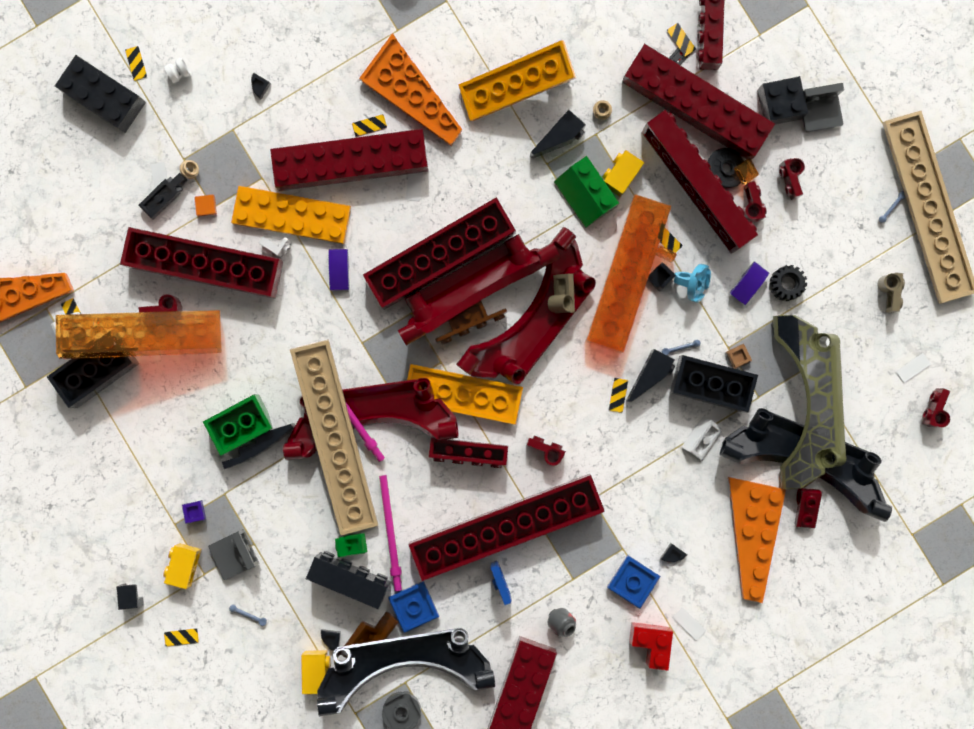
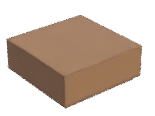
[725,344,752,369]

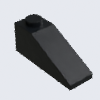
[530,109,586,159]
[626,349,675,402]

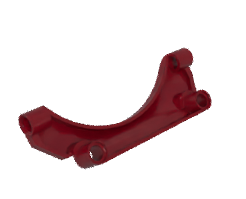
[456,227,596,384]
[398,234,560,346]
[283,378,459,461]

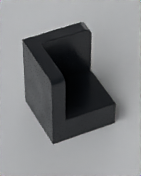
[646,262,676,291]
[116,583,144,610]

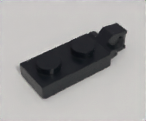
[138,173,188,220]

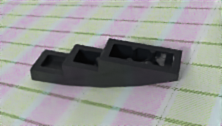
[222,423,295,469]

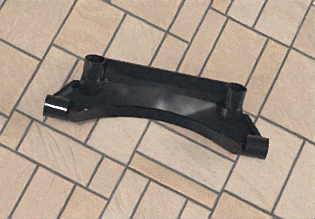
[720,408,892,522]
[317,628,495,717]

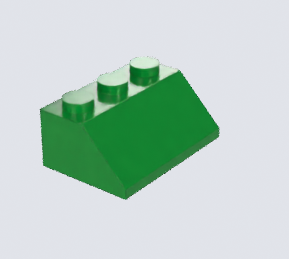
[554,156,619,228]
[203,394,273,456]

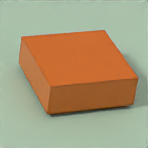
[195,195,217,216]

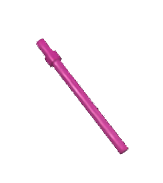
[346,403,385,462]
[379,475,402,591]

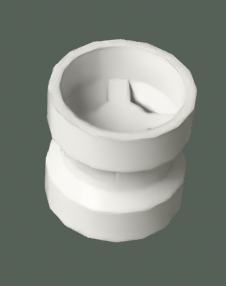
[164,58,191,84]

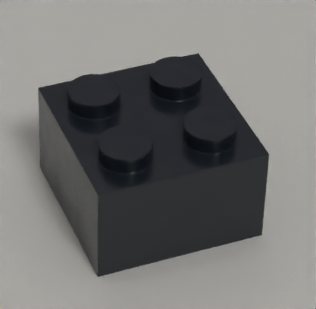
[757,76,808,125]

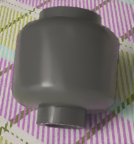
[547,608,576,637]

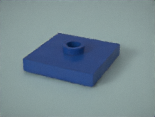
[607,554,661,609]
[491,560,512,605]
[388,581,439,633]

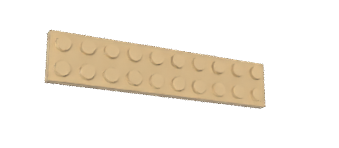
[882,111,974,304]
[290,339,378,535]

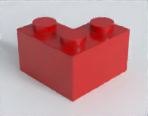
[629,622,673,671]

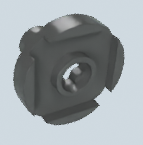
[382,691,421,729]

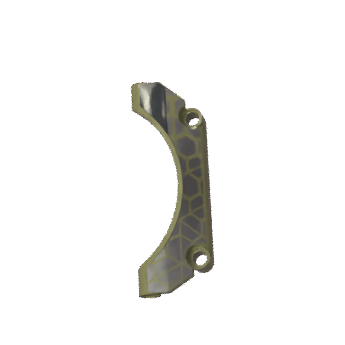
[773,315,846,489]

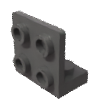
[803,83,844,132]
[208,529,260,580]

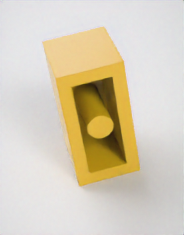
[602,150,645,197]
[163,543,202,589]
[301,650,331,694]

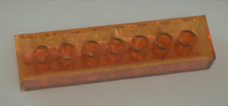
[585,194,671,353]
[56,310,222,359]

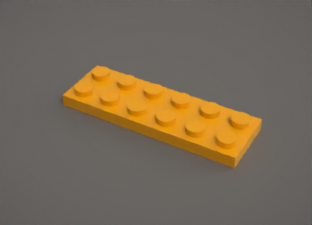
[459,40,576,121]
[231,186,351,244]
[407,364,523,425]

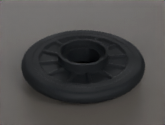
[708,148,746,188]

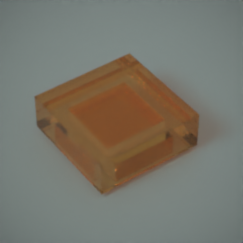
[734,158,759,185]
[654,246,677,263]

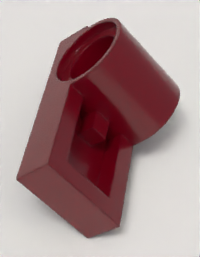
[779,158,805,200]
[743,181,767,223]
[138,294,183,319]
[922,388,950,427]
[526,435,566,466]
[794,488,822,528]

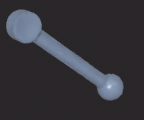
[879,191,906,223]
[661,340,701,355]
[229,605,267,626]

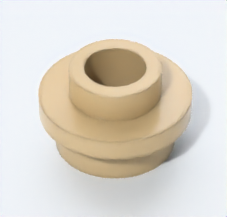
[593,100,612,120]
[179,160,199,179]

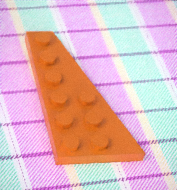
[359,33,462,146]
[0,273,74,323]
[728,477,786,603]

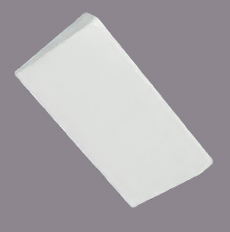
[682,416,723,460]

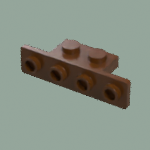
[435,301,507,345]
[342,611,398,658]

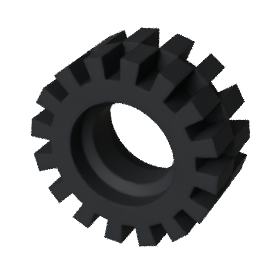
[769,265,807,301]

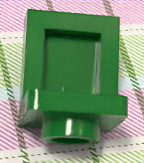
[335,533,368,558]

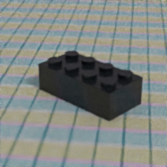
[55,55,146,133]
[47,331,139,408]
[669,355,758,413]
[305,551,391,609]

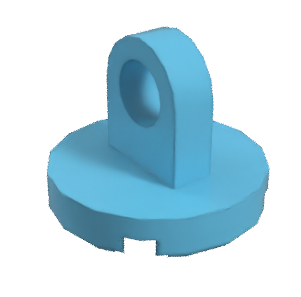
[674,264,711,303]

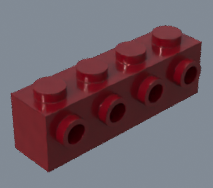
[697,0,725,70]
[429,438,508,468]

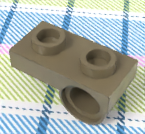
[877,273,905,313]
[548,274,575,313]

